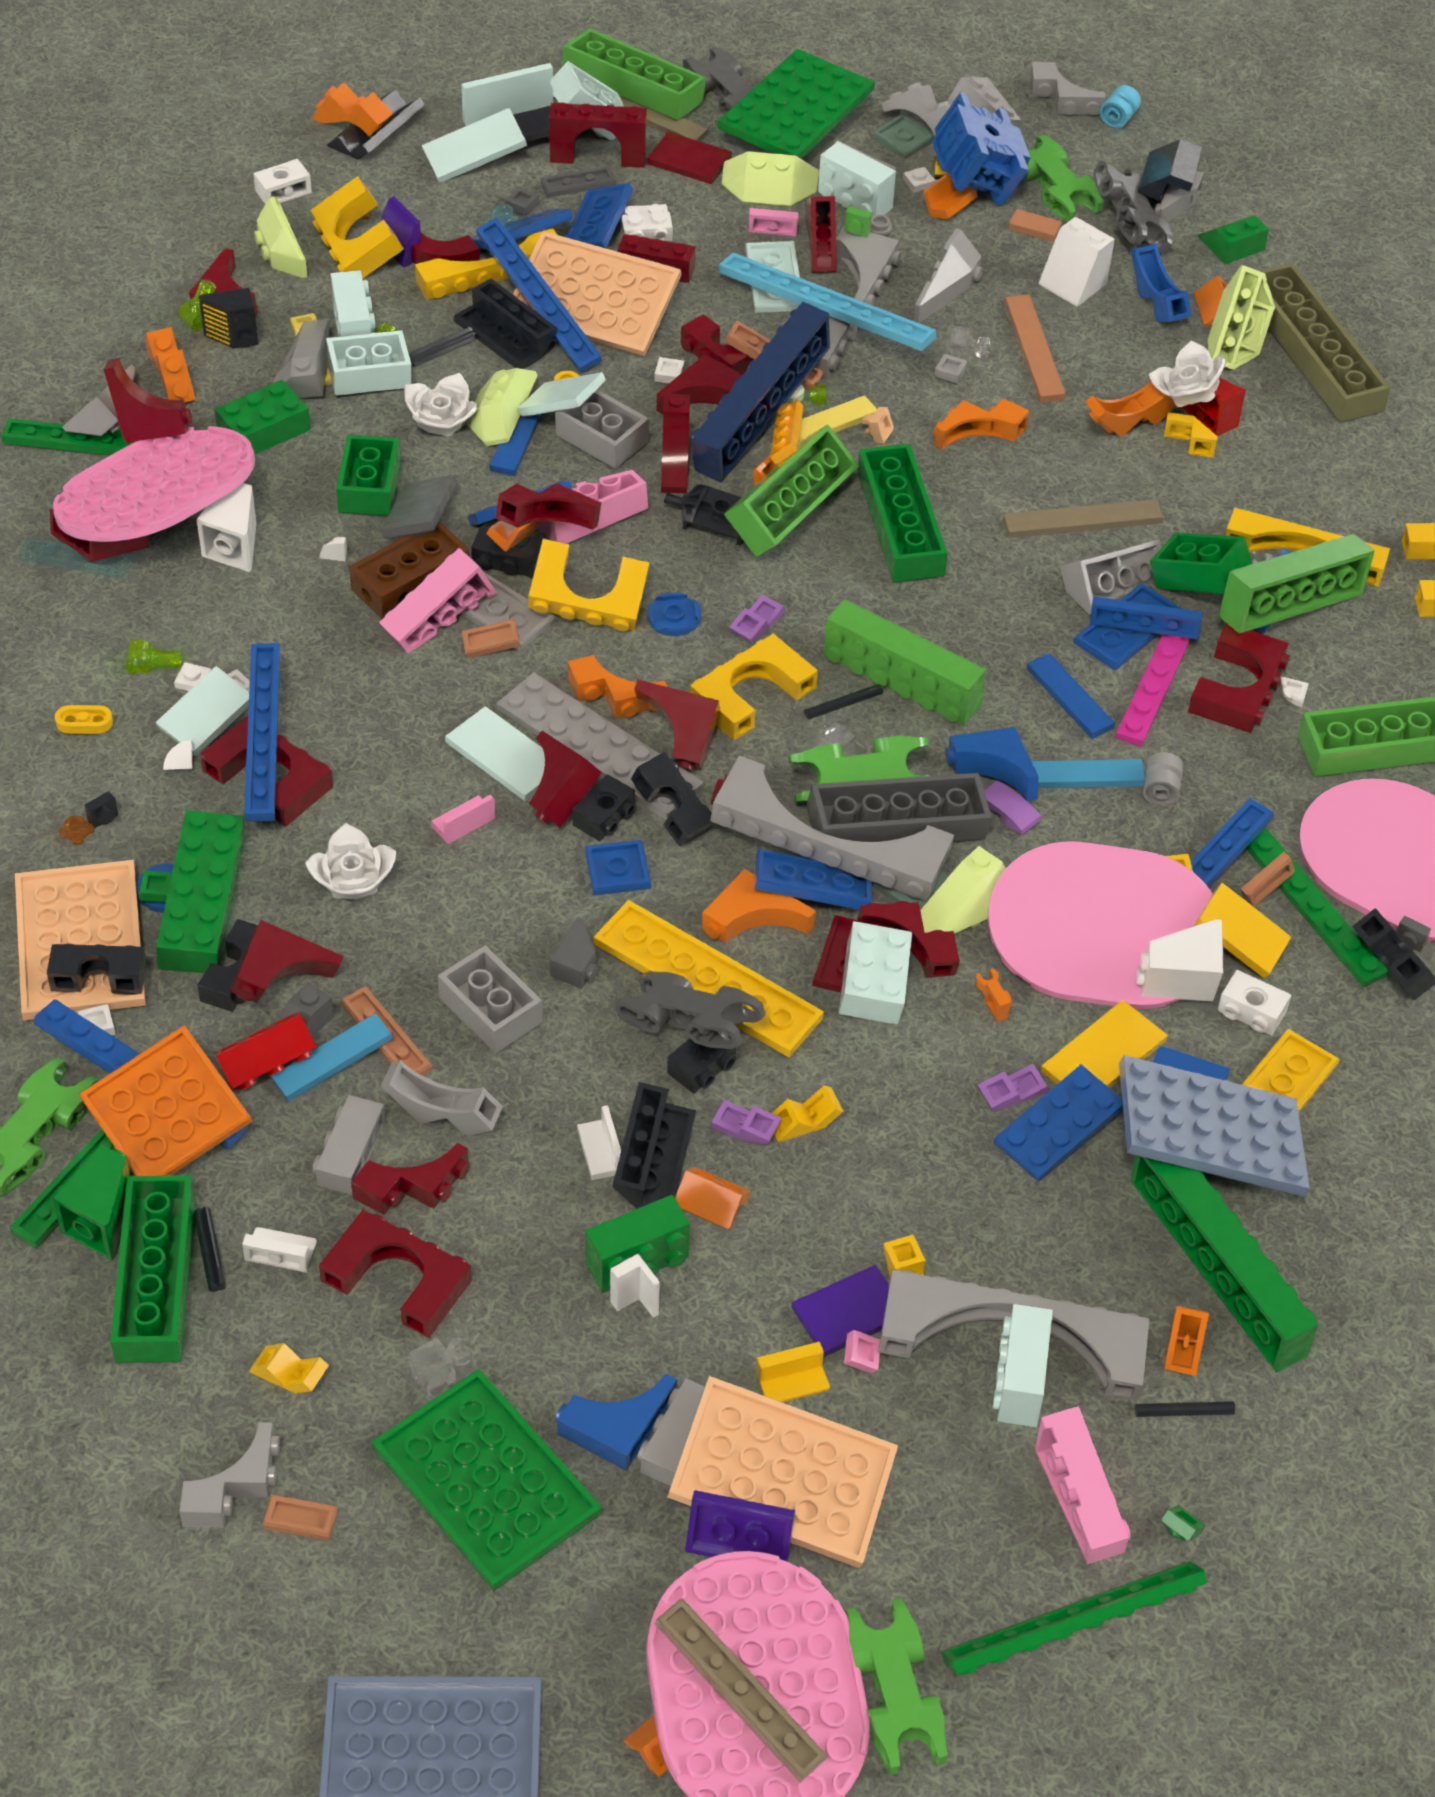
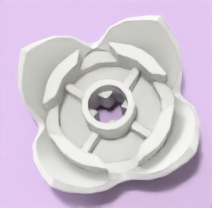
[1149,341,1226,407]
[404,373,477,436]
[306,823,396,899]

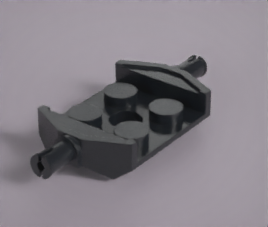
[664,484,745,546]

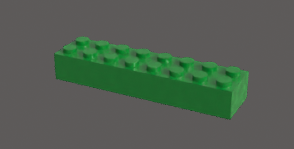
[1130,1155,1319,1373]

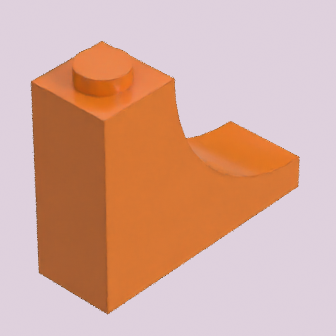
[702,869,816,943]

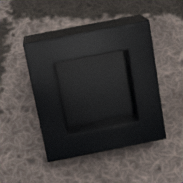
[84,791,118,828]

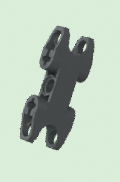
[683,47,759,115]
[1094,161,1173,254]
[615,971,766,1049]

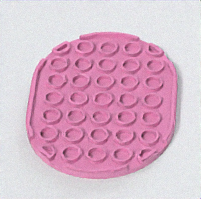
[53,426,255,542]
[1299,779,1435,943]
[988,841,1223,1009]
[646,1551,870,1797]

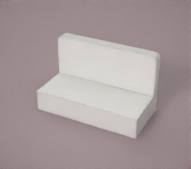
[577,1105,621,1180]
[242,1227,317,1272]
[610,1254,659,1318]

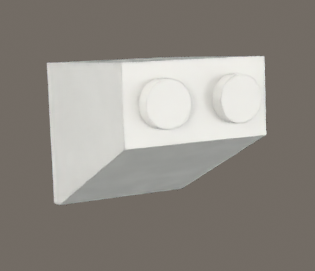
[1039,217,1114,307]
[197,483,256,572]
[1136,919,1223,1001]

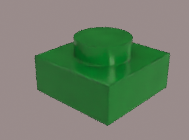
[139,870,172,902]
[1161,1505,1206,1541]

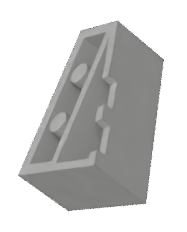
[947,76,1021,127]

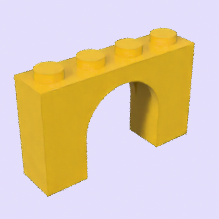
[310,176,404,279]
[1401,523,1435,617]
[528,539,649,632]
[690,633,818,740]

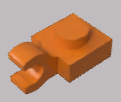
[975,968,1012,1023]

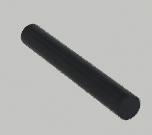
[804,684,883,720]
[1135,1401,1235,1417]

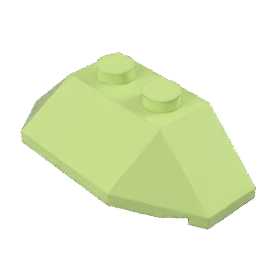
[722,151,819,207]
[254,196,307,278]
[1208,265,1275,370]
[466,368,538,446]

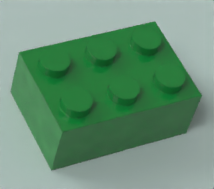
[214,380,311,455]
[336,435,401,516]
[1150,532,1252,595]
[585,1194,690,1293]

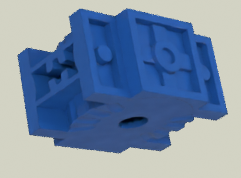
[932,92,1031,206]

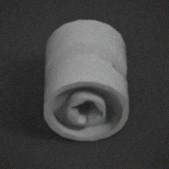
[1143,752,1184,806]

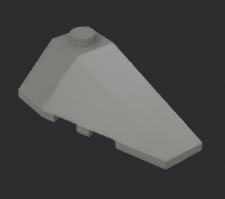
[914,228,983,323]
[62,364,135,436]

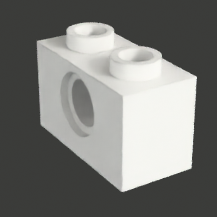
[254,159,312,204]
[1218,970,1291,1036]

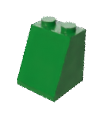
[53,1144,130,1261]

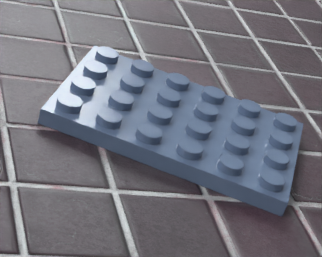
[1119,1055,1310,1196]
[319,1676,542,1797]

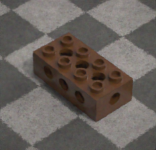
[349,521,470,619]

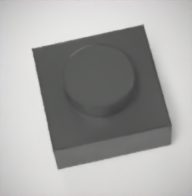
[505,187,539,216]
[1396,916,1431,953]

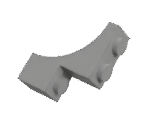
[1030,62,1106,116]
[881,83,951,136]
[380,1060,503,1136]
[179,1422,280,1528]

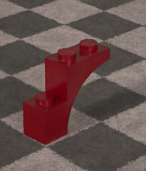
[495,483,602,530]
[856,901,960,978]
[351,1143,470,1215]

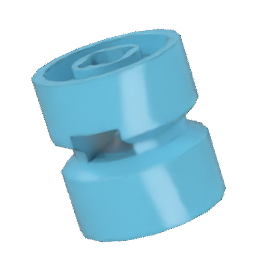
[1100,85,1141,129]

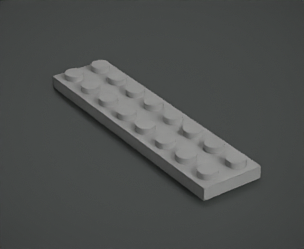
[496,672,704,820]

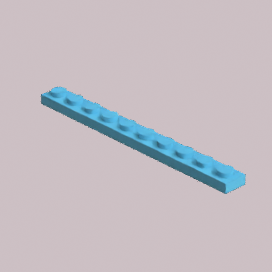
[718,253,936,351]

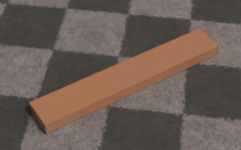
[1005,295,1065,402]

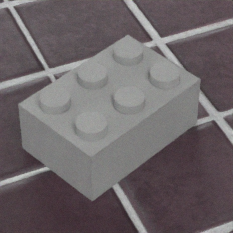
[555,390,649,469]
[437,945,543,1054]

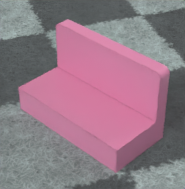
[748,208,799,236]
[431,795,496,844]

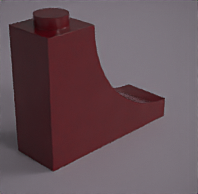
[805,196,837,272]
[189,248,258,317]
[656,354,743,414]
[103,358,192,443]
[661,394,690,494]
[49,509,150,562]
[634,679,721,772]
[528,730,602,827]
[230,920,344,1003]

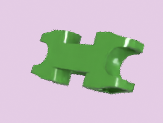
[1023,135,1104,222]
[788,735,929,803]
[0,1058,99,1196]
[845,1598,948,1775]

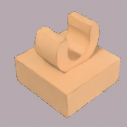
[861,407,894,444]

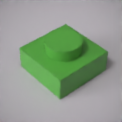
[844,206,872,238]

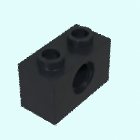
[572,774,636,841]
[667,1036,736,1094]

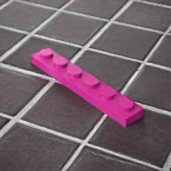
[1115,634,1192,747]

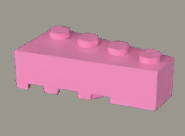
[538,470,648,544]
[379,548,497,653]
[1035,1406,1131,1564]

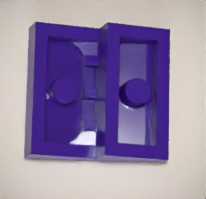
[380,196,420,268]

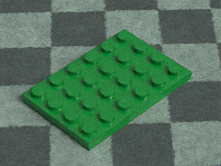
[718,49,875,159]
[371,1369,602,1591]

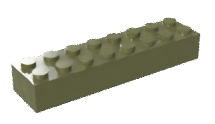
[1260,262,1391,423]

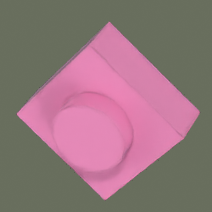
[844,1330,880,1373]

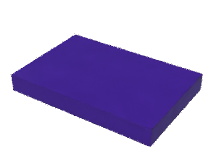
[791,1264,889,1357]
[685,1490,796,1562]

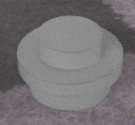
[870,214,892,236]

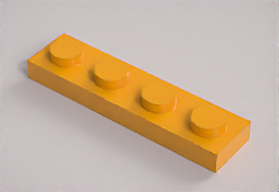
[770,399,804,465]

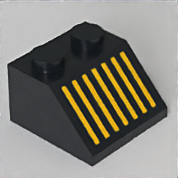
[198,288,259,349]

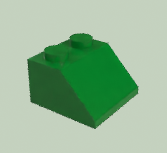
[1197,215,1269,265]

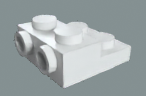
[620,204,673,241]

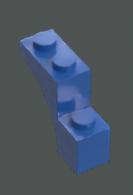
[1131,244,1192,322]

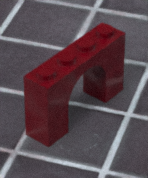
[549,102,647,168]
[1188,623,1291,733]
[200,716,333,827]
[319,1209,472,1338]

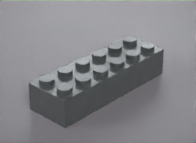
[807,773,992,842]

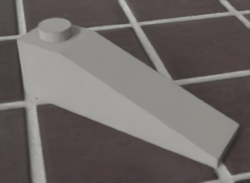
[273,319,330,398]
[1060,539,1161,615]

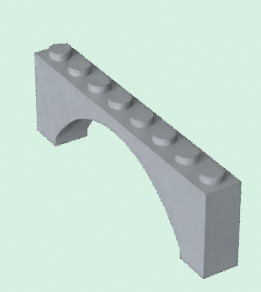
[815,226,901,378]
[711,756,954,902]
[878,1269,1150,1400]

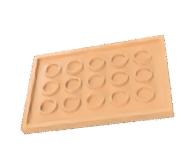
[513,231,681,357]
[15,860,146,1021]
[667,1376,898,1569]

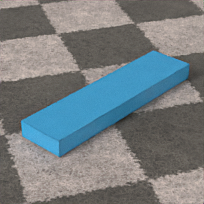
[1032,759,1145,788]
[271,1013,393,1102]

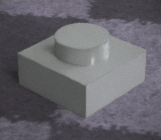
[934,354,968,384]

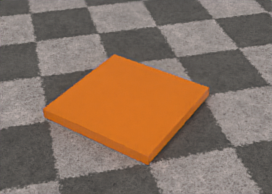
[79,1025,253,1176]

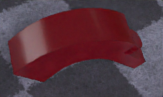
[412,230,480,264]

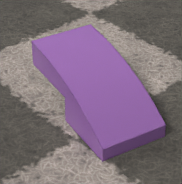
[729,595,785,642]
[984,780,1041,835]
[978,1064,1049,1111]
[710,1099,782,1144]

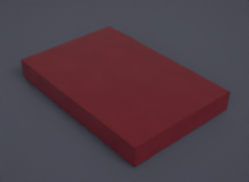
[647,132,732,184]
[812,915,857,993]

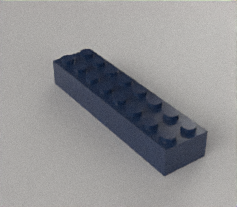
[691,302,830,483]

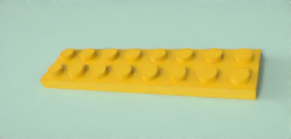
[593,900,824,1058]

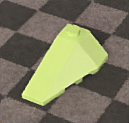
[920,846,1006,934]

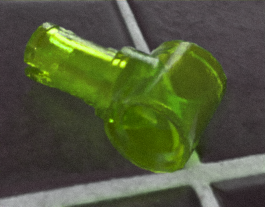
[178,280,216,333]
[126,639,182,675]

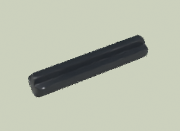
[408,327,476,367]
[193,1207,226,1292]

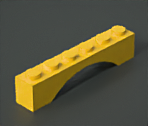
[415,228,557,300]
[1225,508,1390,587]

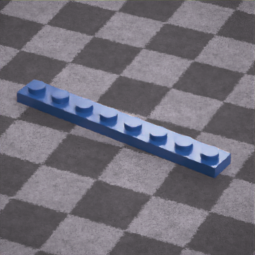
[476,217,602,374]
[244,643,280,821]
[34,999,248,1150]

